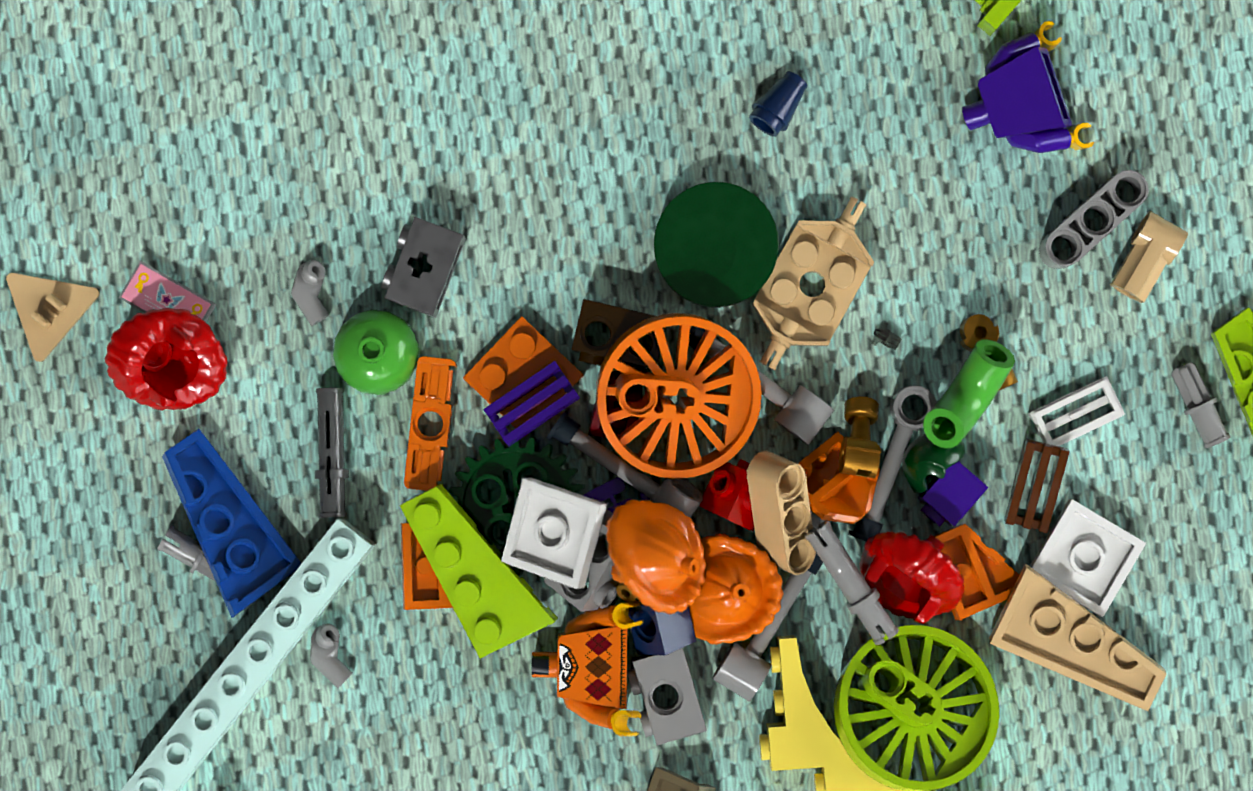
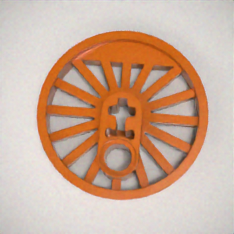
[596,313,762,479]

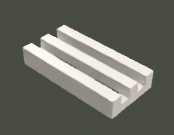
[1028,376,1125,446]

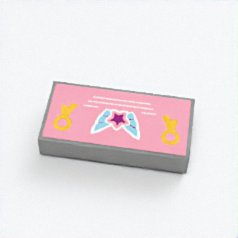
[119,261,216,322]

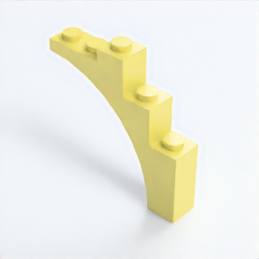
[759,635,934,791]

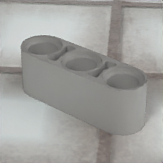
[1039,170,1149,269]

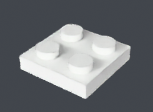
[501,477,607,589]
[1030,499,1146,617]

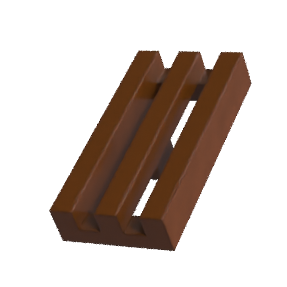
[1004,439,1070,533]

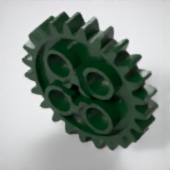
[448,438,585,576]

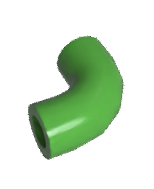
[923,339,1015,448]

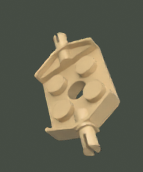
[752,197,874,370]

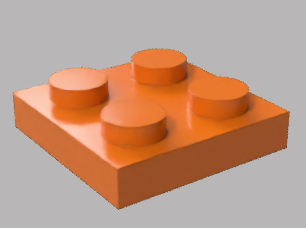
[463,316,584,437]

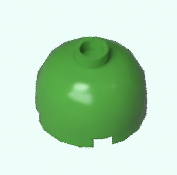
[333,309,419,395]

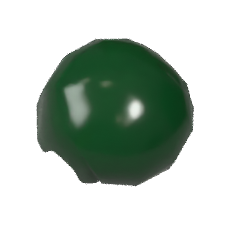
[902,434,965,493]

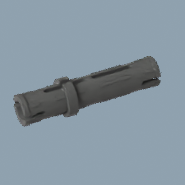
[315,388,349,518]

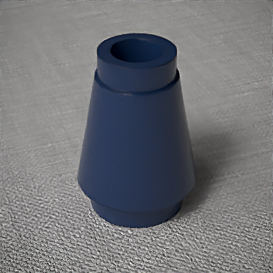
[749,71,808,137]

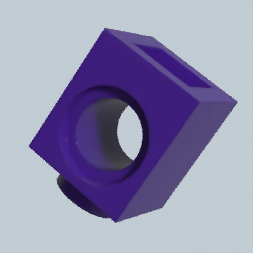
[917,461,988,527]

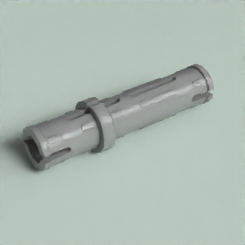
[804,521,899,645]

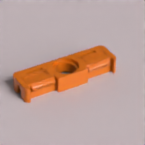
[404,356,457,491]

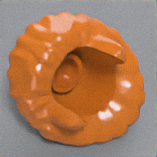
[606,499,706,614]
[688,534,783,645]

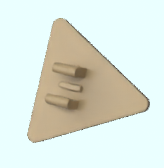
[6,273,100,362]

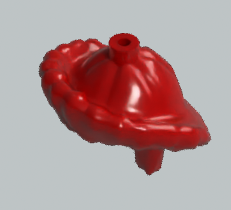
[105,308,228,411]
[859,531,964,624]

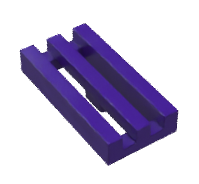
[483,361,580,447]

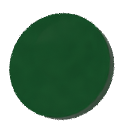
[654,182,779,308]

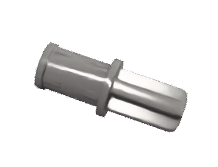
[1171,362,1230,448]
[157,525,216,582]

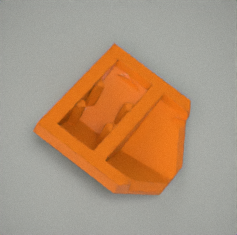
[798,432,880,524]

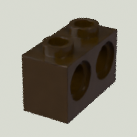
[572,299,666,372]

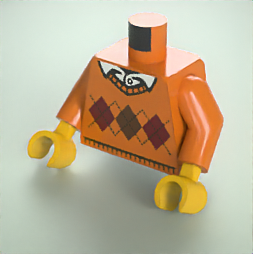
[532,600,643,736]

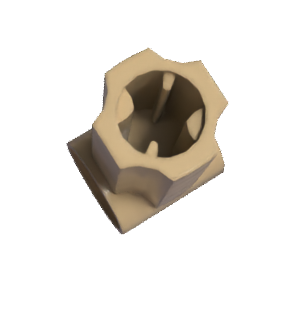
[1110,211,1188,303]

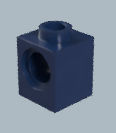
[629,599,697,655]

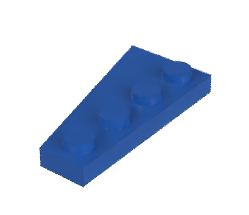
[162,429,302,618]

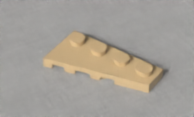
[989,563,1167,711]

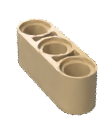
[747,451,816,575]

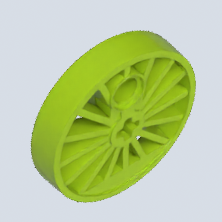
[834,625,999,791]

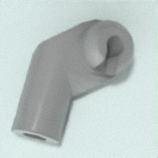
[291,260,329,326]
[310,624,353,688]

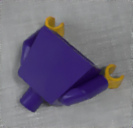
[962,21,1094,153]

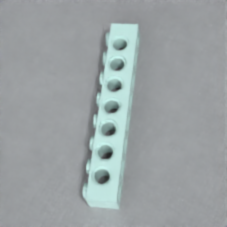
[121,518,376,791]

